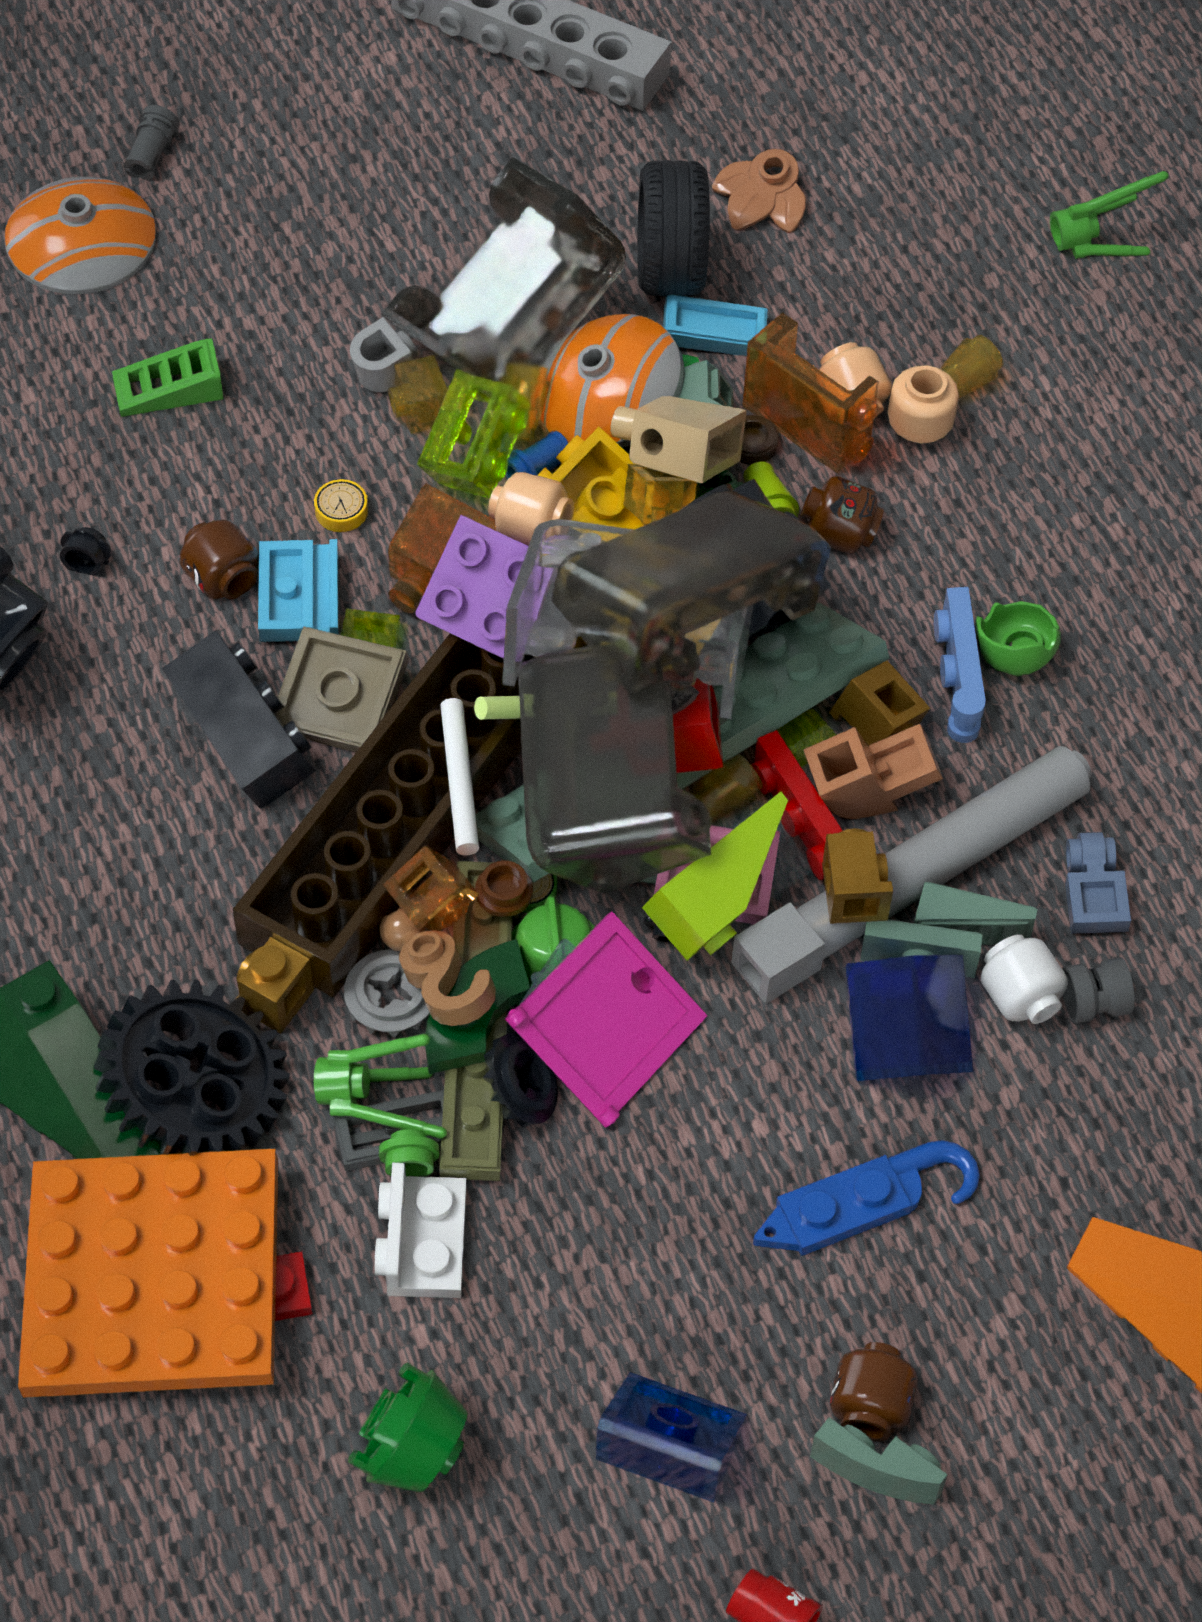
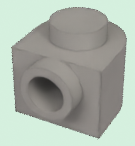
[350,317,419,392]

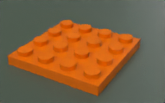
[18,1149,278,1398]

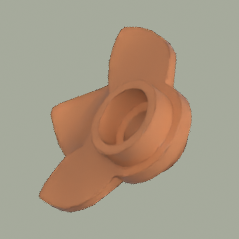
[712,149,806,233]

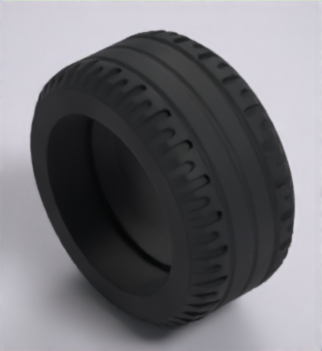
[637,160,710,297]

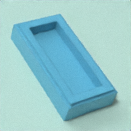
[663,295,767,357]

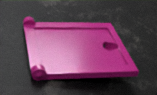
[505,912,708,1128]

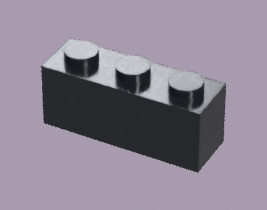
[162,630,316,808]

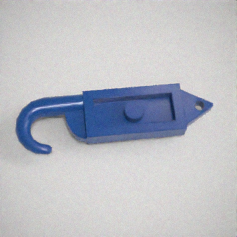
[753,1140,980,1256]

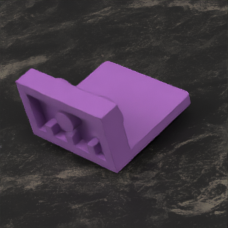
[416,515,575,661]

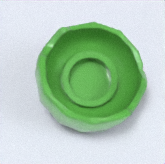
[975,601,1061,676]

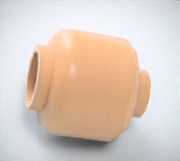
[816,342,892,424]
[888,365,959,443]
[488,472,574,550]

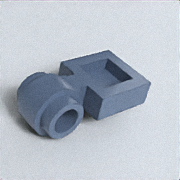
[1065,832,1131,934]

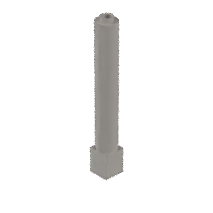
[731,746,1092,1004]

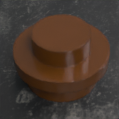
[475,860,533,917]

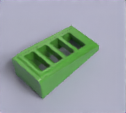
[112,338,223,417]

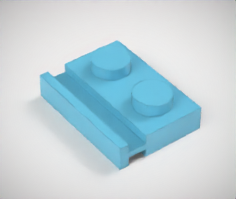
[258,539,339,642]

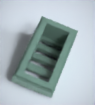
[914,882,1038,945]

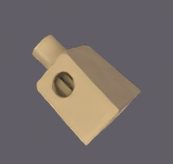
[611,396,747,483]

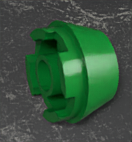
[348,1362,468,1493]

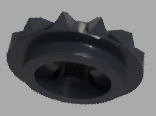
[483,1032,558,1128]

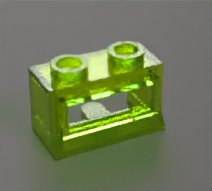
[417,369,531,499]

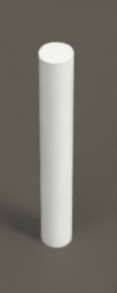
[440,698,479,855]

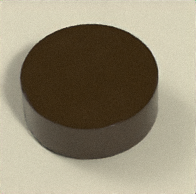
[739,415,779,465]

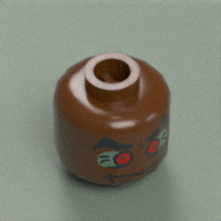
[801,476,884,554]

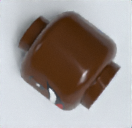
[179,520,259,600]
[830,1342,918,1441]

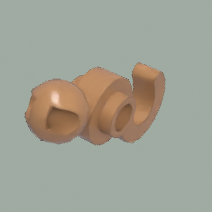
[380,906,496,1026]

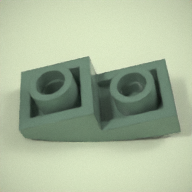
[810,1417,948,1505]

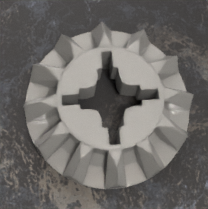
[344,949,430,1038]

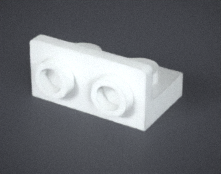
[375,1162,467,1298]

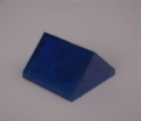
[845,955,974,1081]
[596,1372,747,1503]

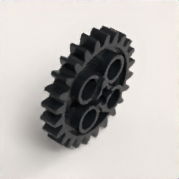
[94,980,290,1156]

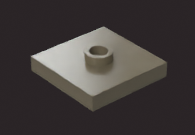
[277,626,410,752]

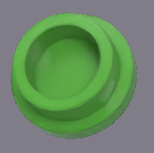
[379,1129,439,1177]

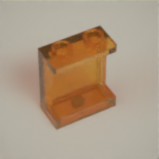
[742,312,879,473]

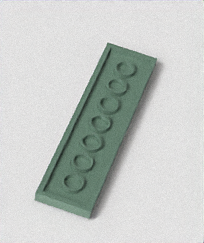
[475,602,890,883]

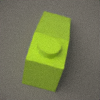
[642,792,788,960]

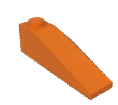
[1067,1217,1202,1393]

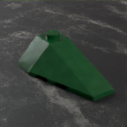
[0,960,172,1159]

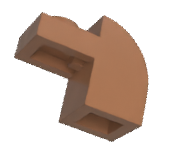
[804,724,943,819]

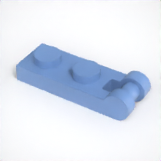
[934,587,986,743]

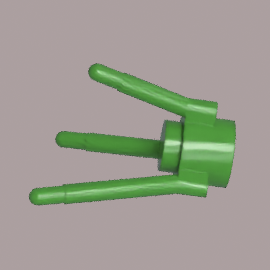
[1050,171,1169,259]
[314,1034,447,1139]

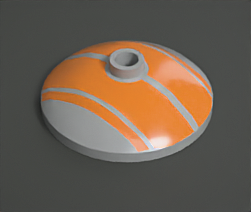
[5,176,156,294]
[534,314,684,448]

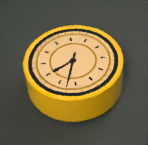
[314,479,368,532]

